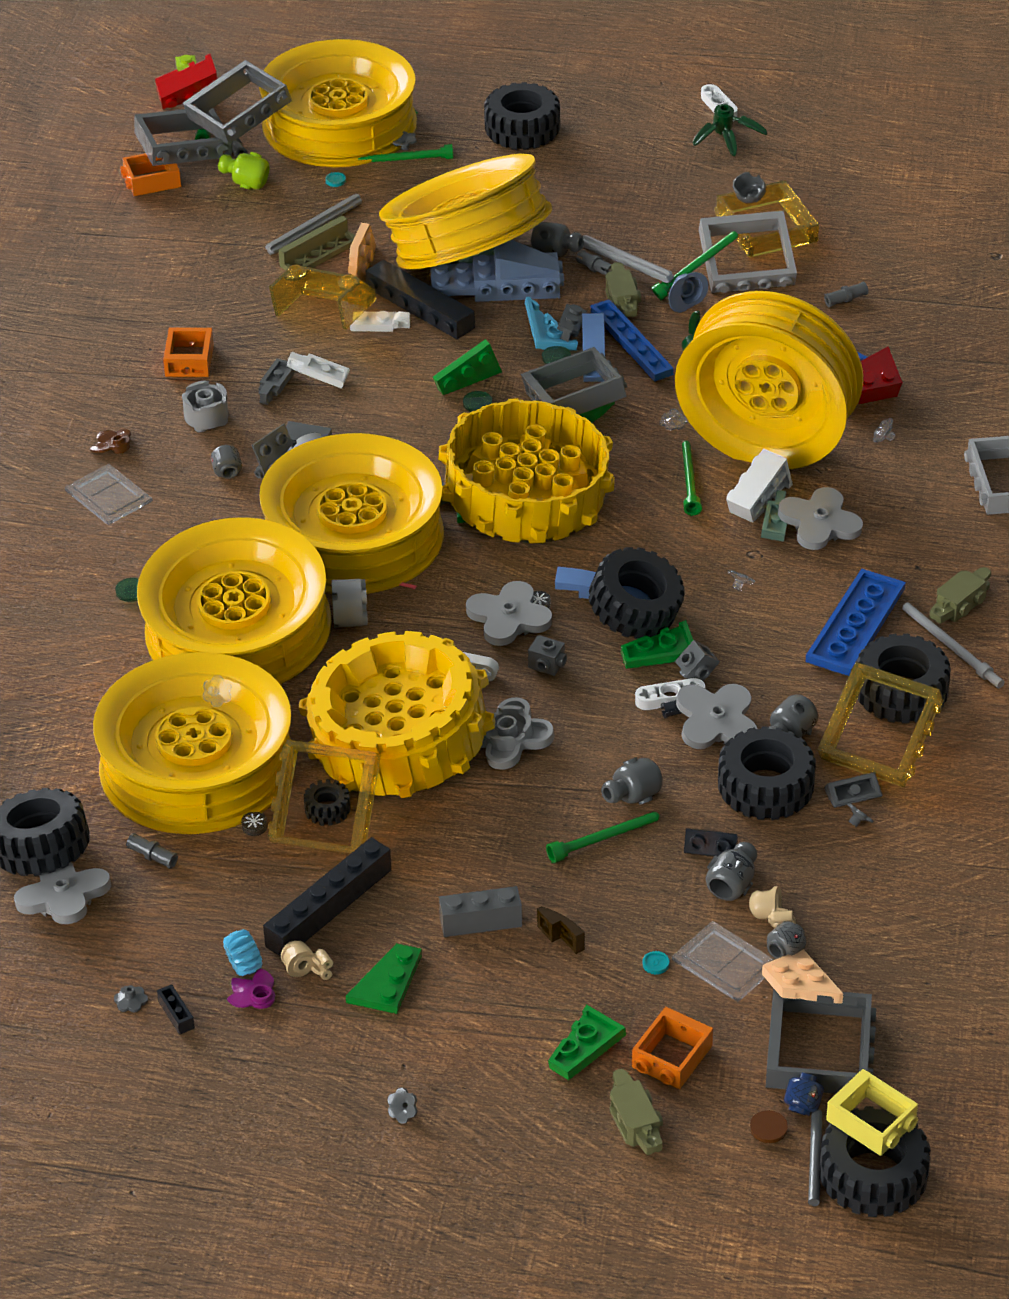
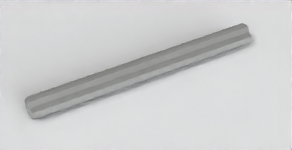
[266,194,362,255]
[583,235,674,283]

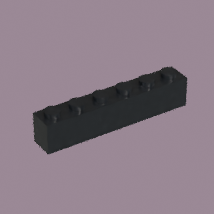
[365,259,475,340]
[263,837,392,957]

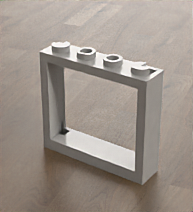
[699,211,797,293]
[964,436,1009,515]

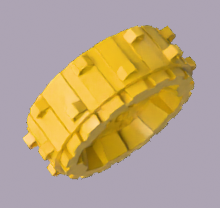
[438,398,615,543]
[299,631,495,798]

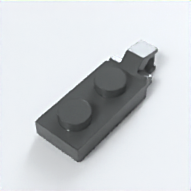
[557,304,587,342]
[259,358,296,405]

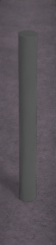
[808,1110,823,1206]

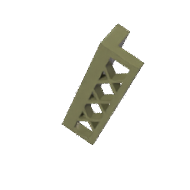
[278,216,355,277]

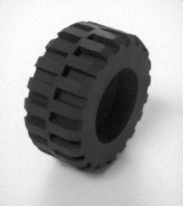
[484,82,560,150]
[589,547,685,639]
[855,633,951,724]
[718,726,816,821]
[0,788,90,876]
[819,1106,931,1217]

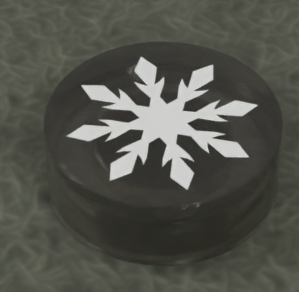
[533,591,551,608]
[241,812,267,836]

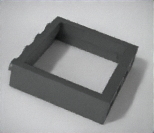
[183,60,292,144]
[134,108,232,166]
[521,347,627,415]
[766,988,876,1094]

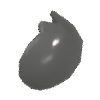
[733,172,766,203]

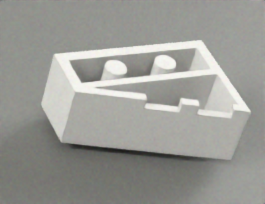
[726,448,793,523]

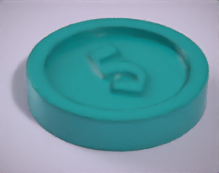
[325,172,346,187]
[643,951,669,975]

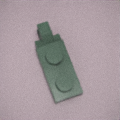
[761,490,787,542]

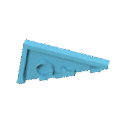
[525,297,578,350]

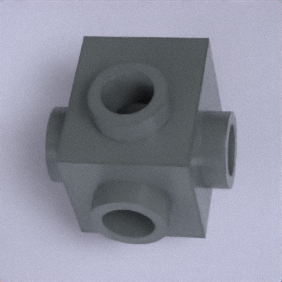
[528,635,567,676]
[675,640,720,681]

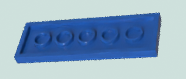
[805,568,906,677]

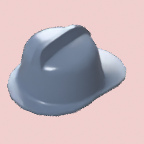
[668,272,708,313]

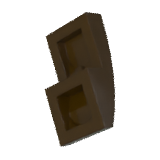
[537,906,585,954]

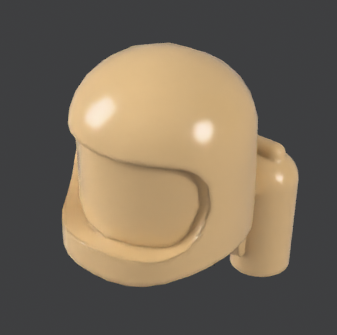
[749,886,796,928]
[281,941,333,980]

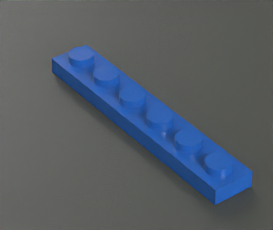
[591,299,674,382]

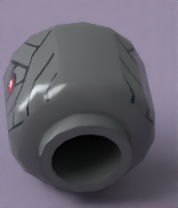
[210,445,242,479]
[767,921,806,959]

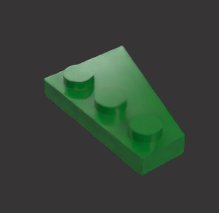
[433,339,502,396]
[621,620,693,669]
[346,943,422,1014]
[548,1004,626,1080]

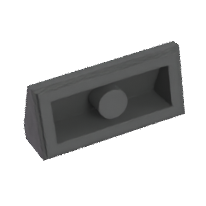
[824,772,882,808]

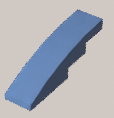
[582,313,605,382]
[555,567,651,600]

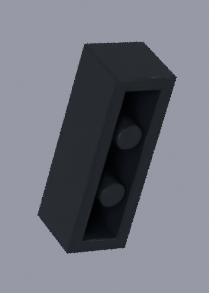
[157,984,195,1035]

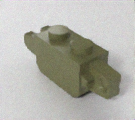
[605,262,641,317]
[929,567,991,624]
[610,1068,663,1155]

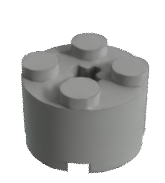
[182,381,229,432]
[332,579,368,628]

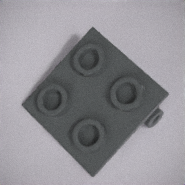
[252,423,294,479]

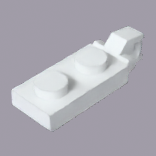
[350,311,410,332]
[287,352,350,388]

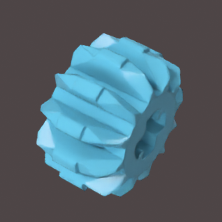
[223,929,262,976]

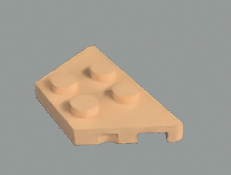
[347,223,376,294]
[762,949,843,1004]

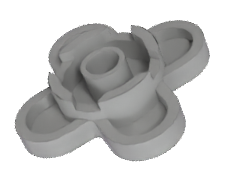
[778,487,863,550]
[466,581,552,646]
[676,684,757,749]
[481,698,554,770]
[14,862,111,924]

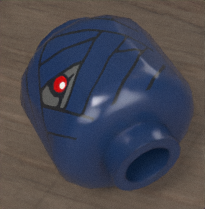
[784,1072,824,1116]

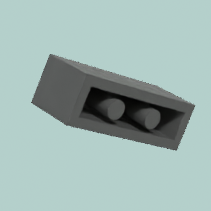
[439,886,522,937]

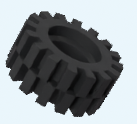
[304,779,350,826]

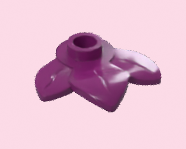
[227,968,275,1009]

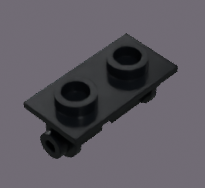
[684,828,738,857]

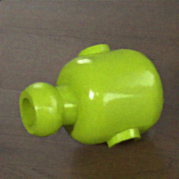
[218,152,270,190]

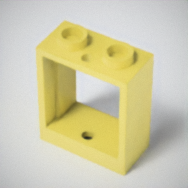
[826,1069,918,1156]

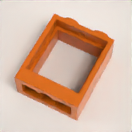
[120,153,181,196]
[163,328,214,377]
[632,1006,713,1090]

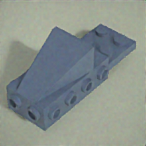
[431,240,564,302]

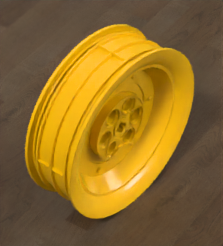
[259,39,417,167]
[379,154,552,269]
[675,291,863,469]
[259,433,444,594]
[137,517,331,684]
[93,652,295,834]

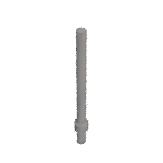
[902,602,1005,689]

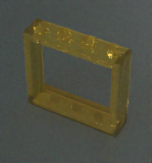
[714,180,819,258]
[817,662,943,788]
[267,740,381,855]

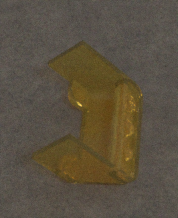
[269,265,376,329]

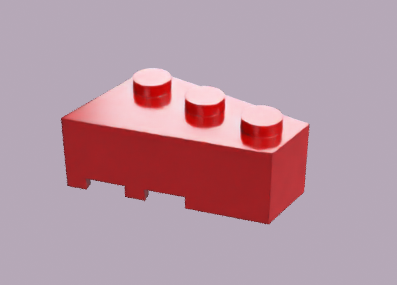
[155,54,217,109]
[857,346,903,405]

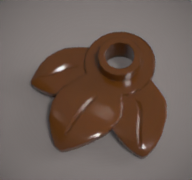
[90,429,131,454]

